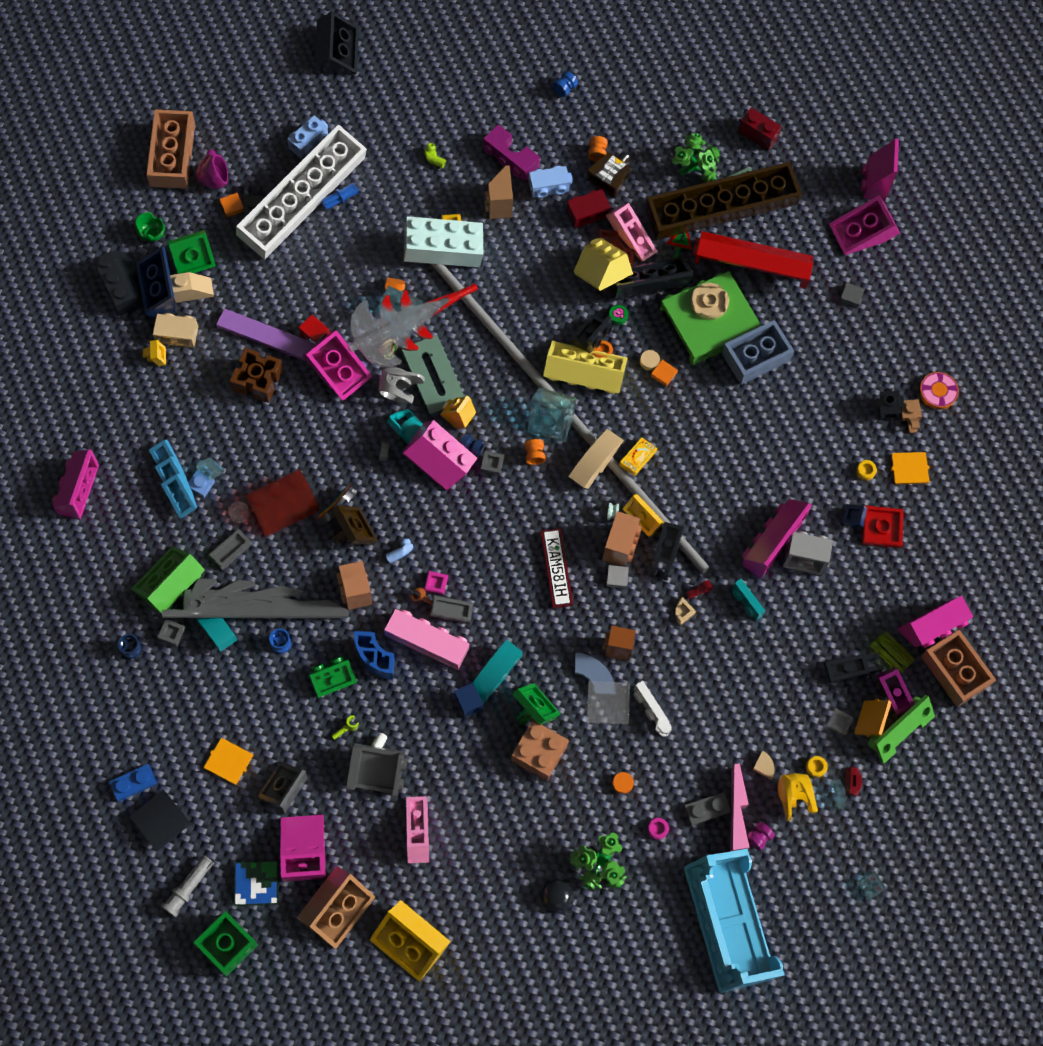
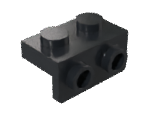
[571,314,613,354]

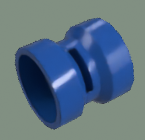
[552,71,578,97]
[269,629,291,654]

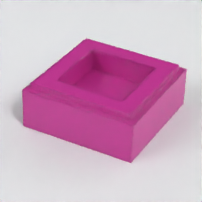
[424,571,448,596]

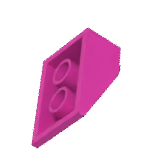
[861,139,899,201]
[829,195,900,255]
[302,330,373,401]

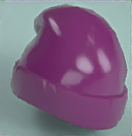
[196,149,228,189]

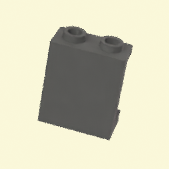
[346,743,408,797]

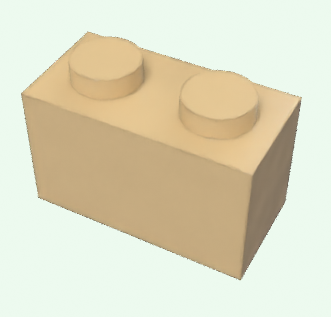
[153,313,198,348]

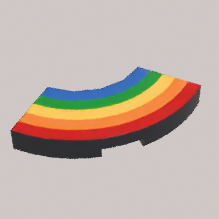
[316,481,359,526]

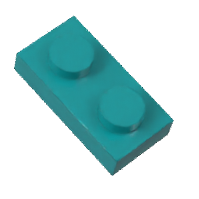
[732,579,765,621]

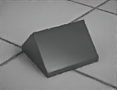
[257,761,308,814]

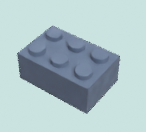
[722,320,794,385]

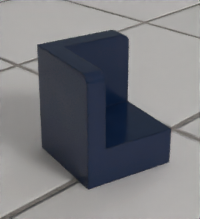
[454,683,483,718]

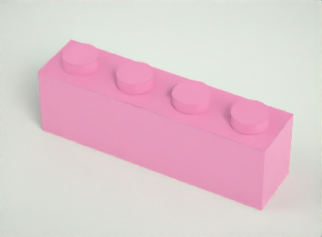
[384,609,469,670]

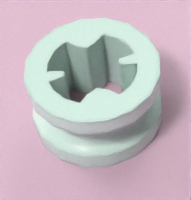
[607,503,619,521]

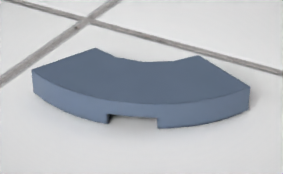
[575,653,616,696]

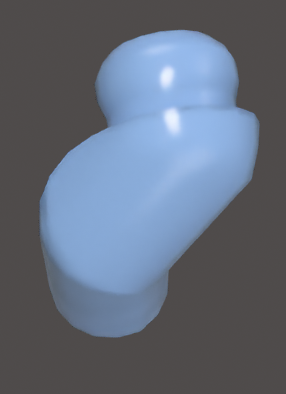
[386,539,413,563]

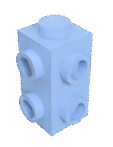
[288,116,328,159]
[529,166,572,198]

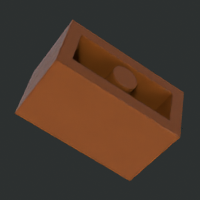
[602,626,636,661]

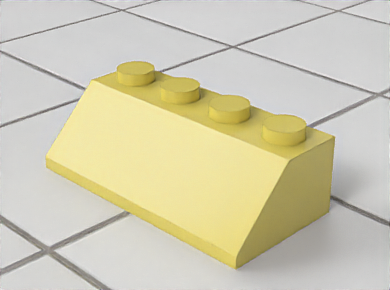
[543,341,627,394]

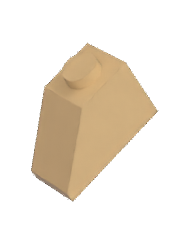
[170,272,214,303]

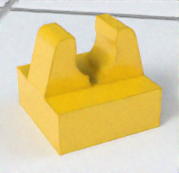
[143,340,166,366]

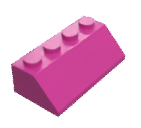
[741,499,812,579]

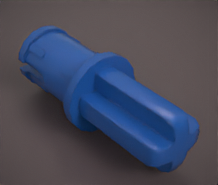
[321,183,358,210]

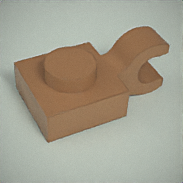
[900,399,922,433]

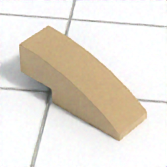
[568,429,624,489]

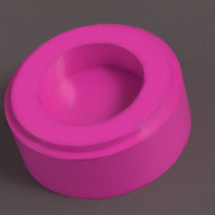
[647,818,669,840]

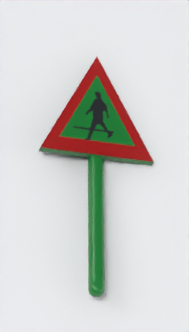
[665,233,693,258]

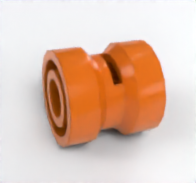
[588,136,608,162]
[524,439,546,465]

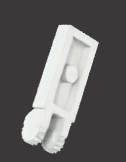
[634,681,672,737]

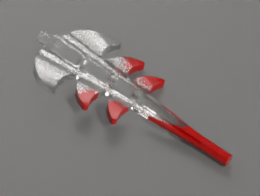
[347,283,478,367]

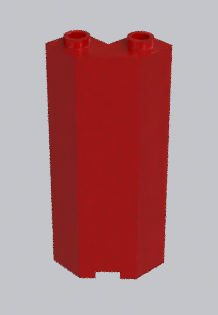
[692,231,813,289]

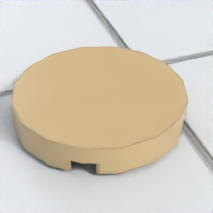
[690,282,729,320]

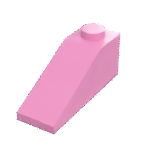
[606,203,658,262]
[406,796,429,863]

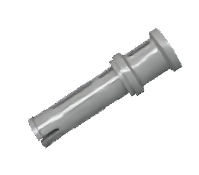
[160,855,214,918]

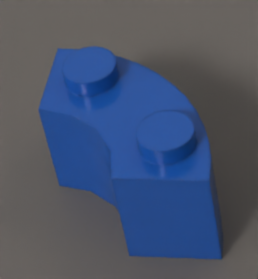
[354,631,395,680]

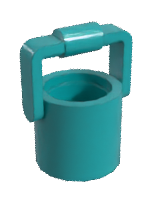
[387,409,423,444]

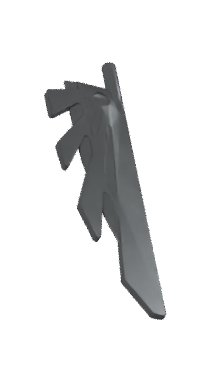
[162,579,349,618]

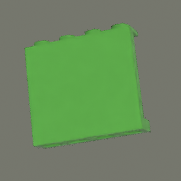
[660,271,761,365]

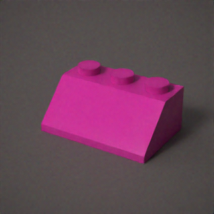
[402,420,477,490]
[52,449,99,519]
[897,595,973,648]

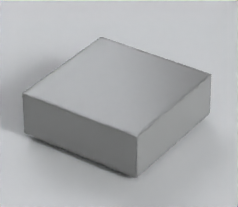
[607,565,629,588]

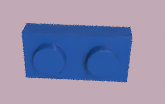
[109,764,158,802]

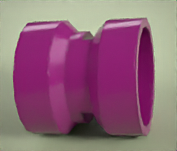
[747,821,775,851]

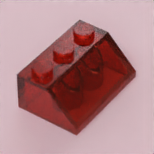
[246,469,320,537]

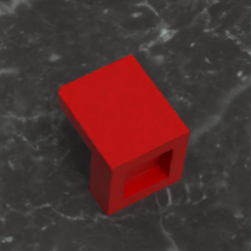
[299,315,329,343]

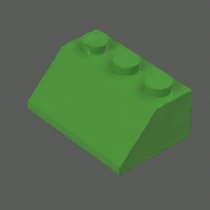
[131,546,205,614]

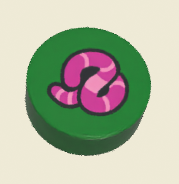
[609,305,628,325]

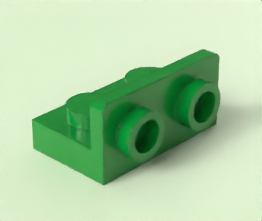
[308,656,357,698]

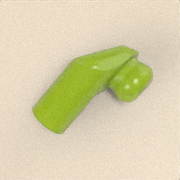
[424,143,446,169]

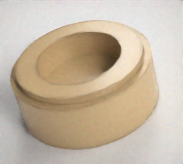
[640,350,660,370]

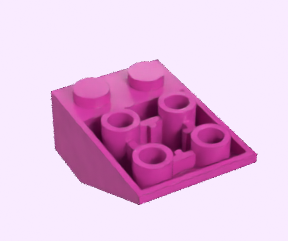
[280,815,326,882]

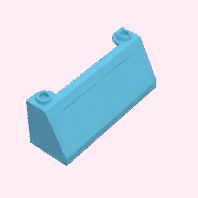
[684,849,785,993]

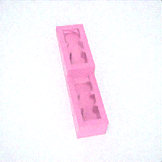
[730,763,749,852]

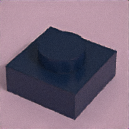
[842,504,867,527]

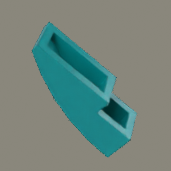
[195,618,237,652]
[473,639,523,704]

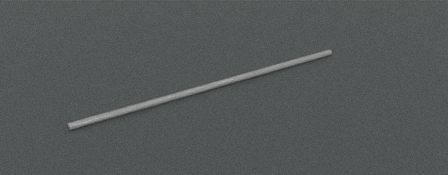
[431,264,709,573]

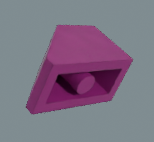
[876,666,915,715]

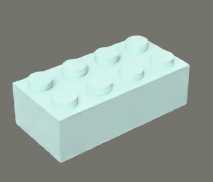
[404,216,483,267]

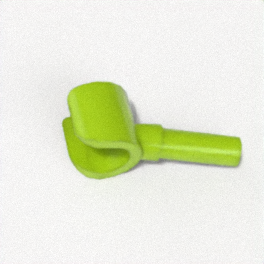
[332,716,359,740]

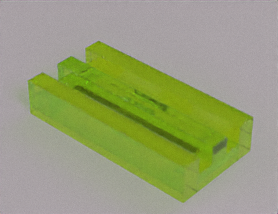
[870,631,915,674]

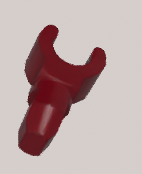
[686,580,713,599]

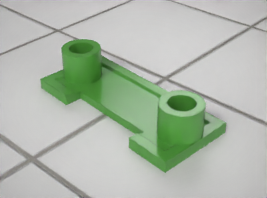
[868,695,935,764]

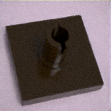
[332,505,378,545]

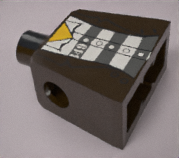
[587,152,630,199]

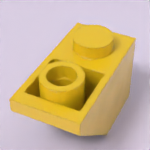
[440,396,476,430]

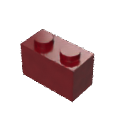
[738,107,782,151]
[566,189,611,229]

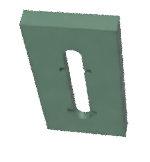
[401,335,464,417]

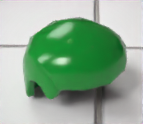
[135,212,165,242]

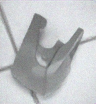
[378,367,425,404]

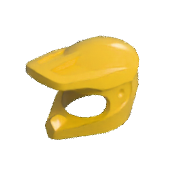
[778,773,818,822]

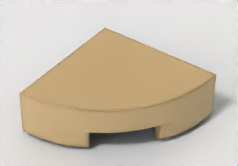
[675,597,696,626]
[753,751,774,780]

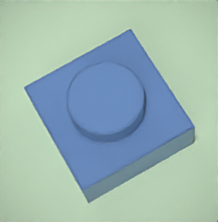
[188,470,215,498]

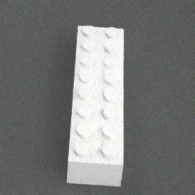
[236,125,367,260]

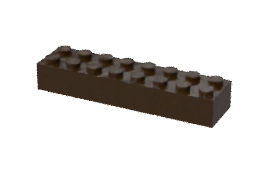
[645,162,802,240]

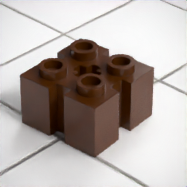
[230,348,283,403]

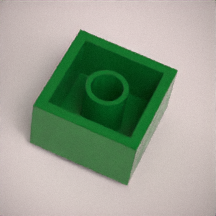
[193,911,258,977]

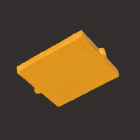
[891,452,930,485]
[854,699,892,737]
[204,738,253,785]

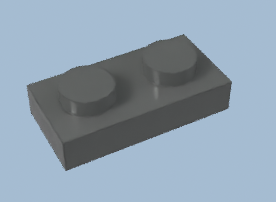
[684,792,731,826]

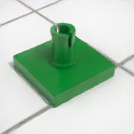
[167,230,216,274]
[512,683,561,726]

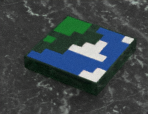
[234,861,278,907]

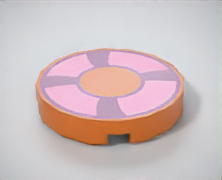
[919,372,959,409]

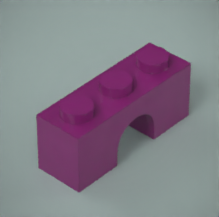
[483,124,540,181]

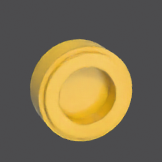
[856,460,877,481]
[806,756,828,778]

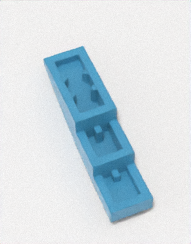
[149,440,197,518]

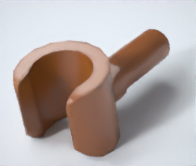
[410,588,432,606]

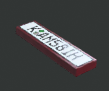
[541,528,573,609]

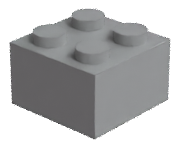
[783,531,833,575]

